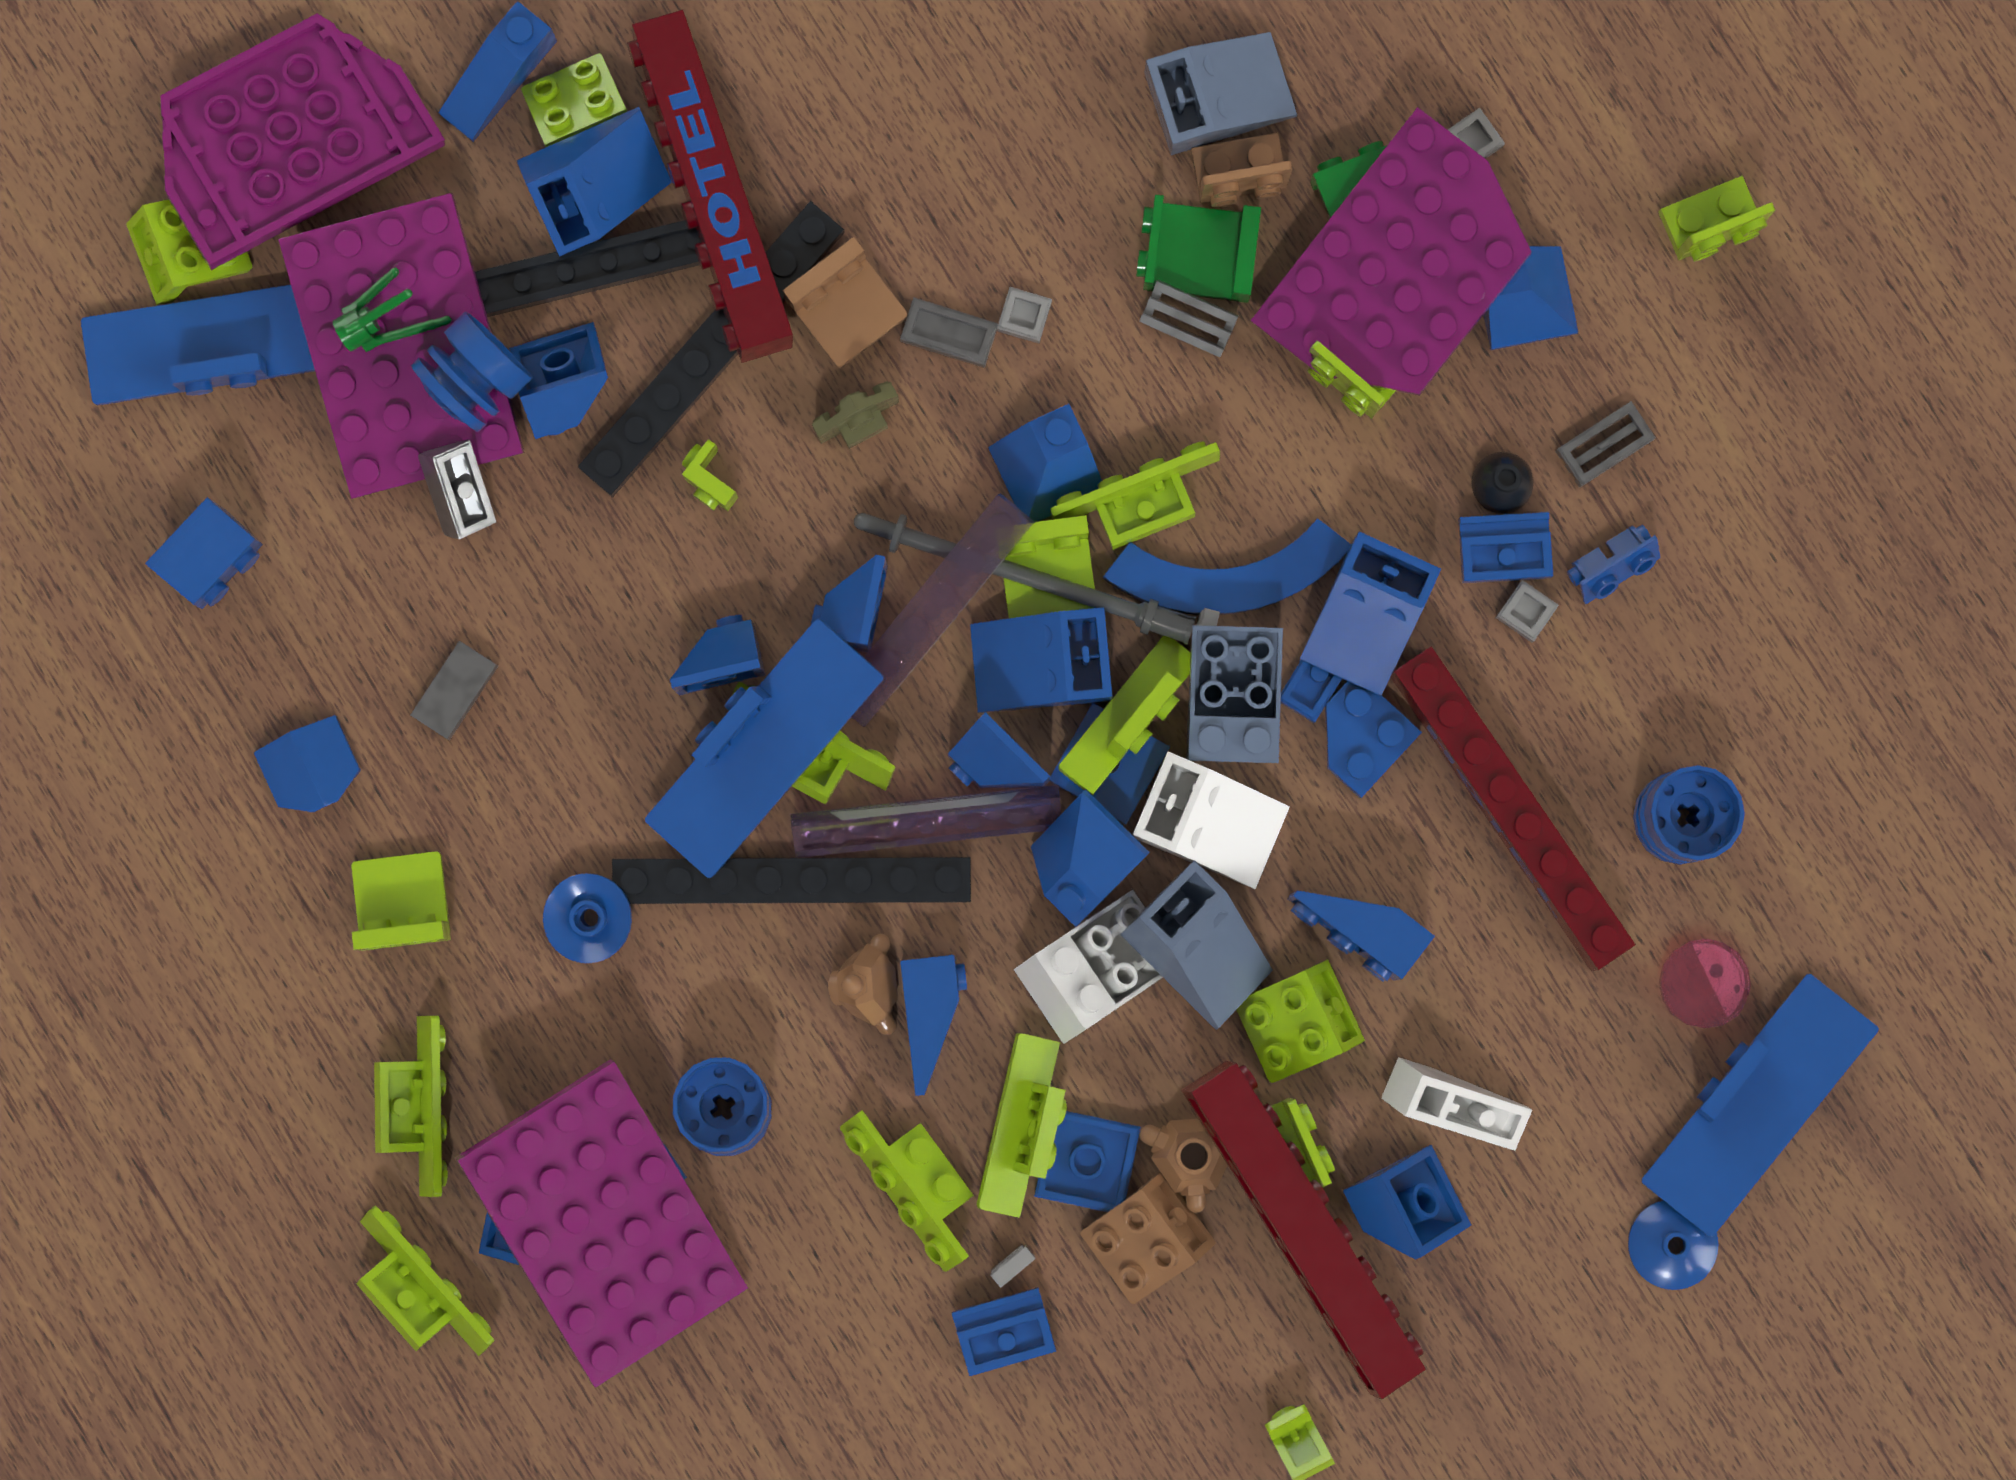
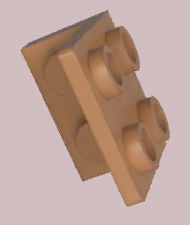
[1191,132,1293,207]
[782,237,908,368]
[1080,1172,1216,1304]

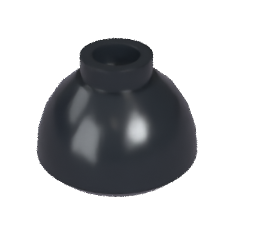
[1471,452,1534,514]

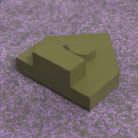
[812,381,899,449]

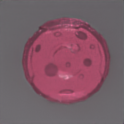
[1659,939,1751,1028]

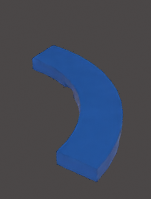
[1103,518,1351,615]

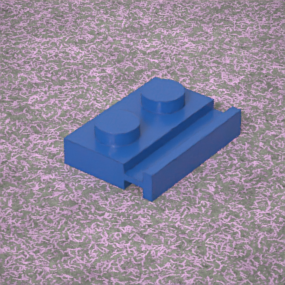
[1458,512,1553,583]
[951,1287,1056,1377]

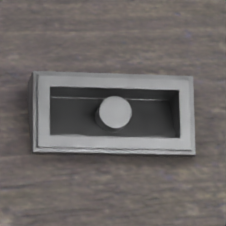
[418,440,496,539]

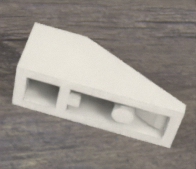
[1381,1057,1532,1151]

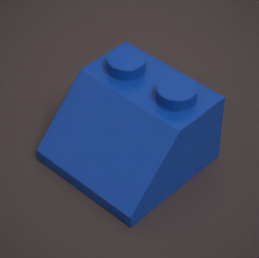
[145,497,263,609]

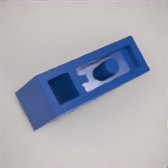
[438,1,557,142]
[900,955,967,1096]

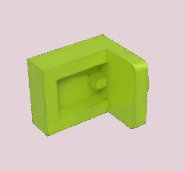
[682,439,739,511]
[1265,1404,1335,1480]

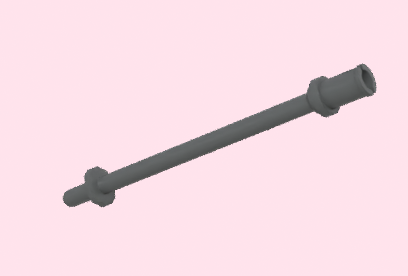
[854,513,1196,644]

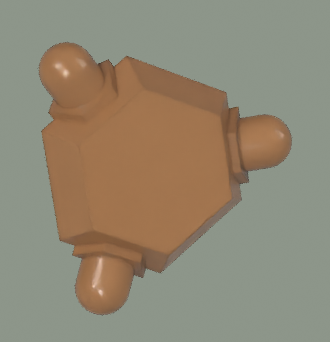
[828,933,898,1035]
[1140,1118,1228,1213]

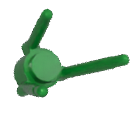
[332,268,452,352]

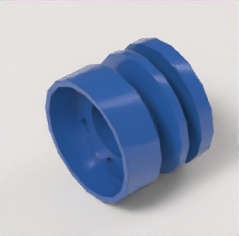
[411,311,533,432]
[1633,765,1745,865]
[673,1058,772,1156]

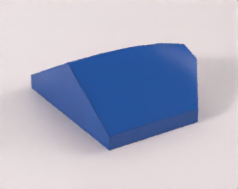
[254,715,361,812]

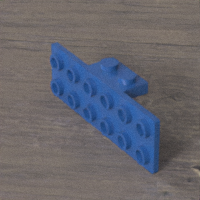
[81,285,315,406]
[645,619,884,878]
[1641,974,1879,1237]

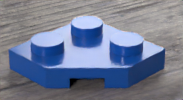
[1325,681,1422,798]

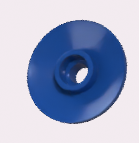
[543,873,632,963]
[1628,1200,1719,1290]

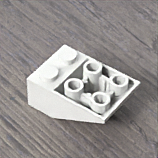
[1132,752,1290,889]
[1014,890,1163,1044]

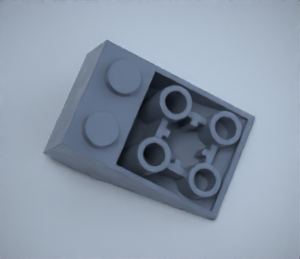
[1144,32,1297,155]
[1186,625,1283,763]
[1120,860,1273,1030]

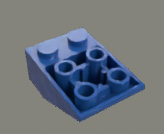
[516,107,672,257]
[1300,532,1441,696]
[970,607,1112,713]
[1287,890,1435,982]

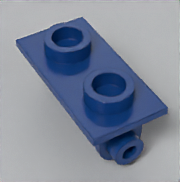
[1567,525,1660,605]

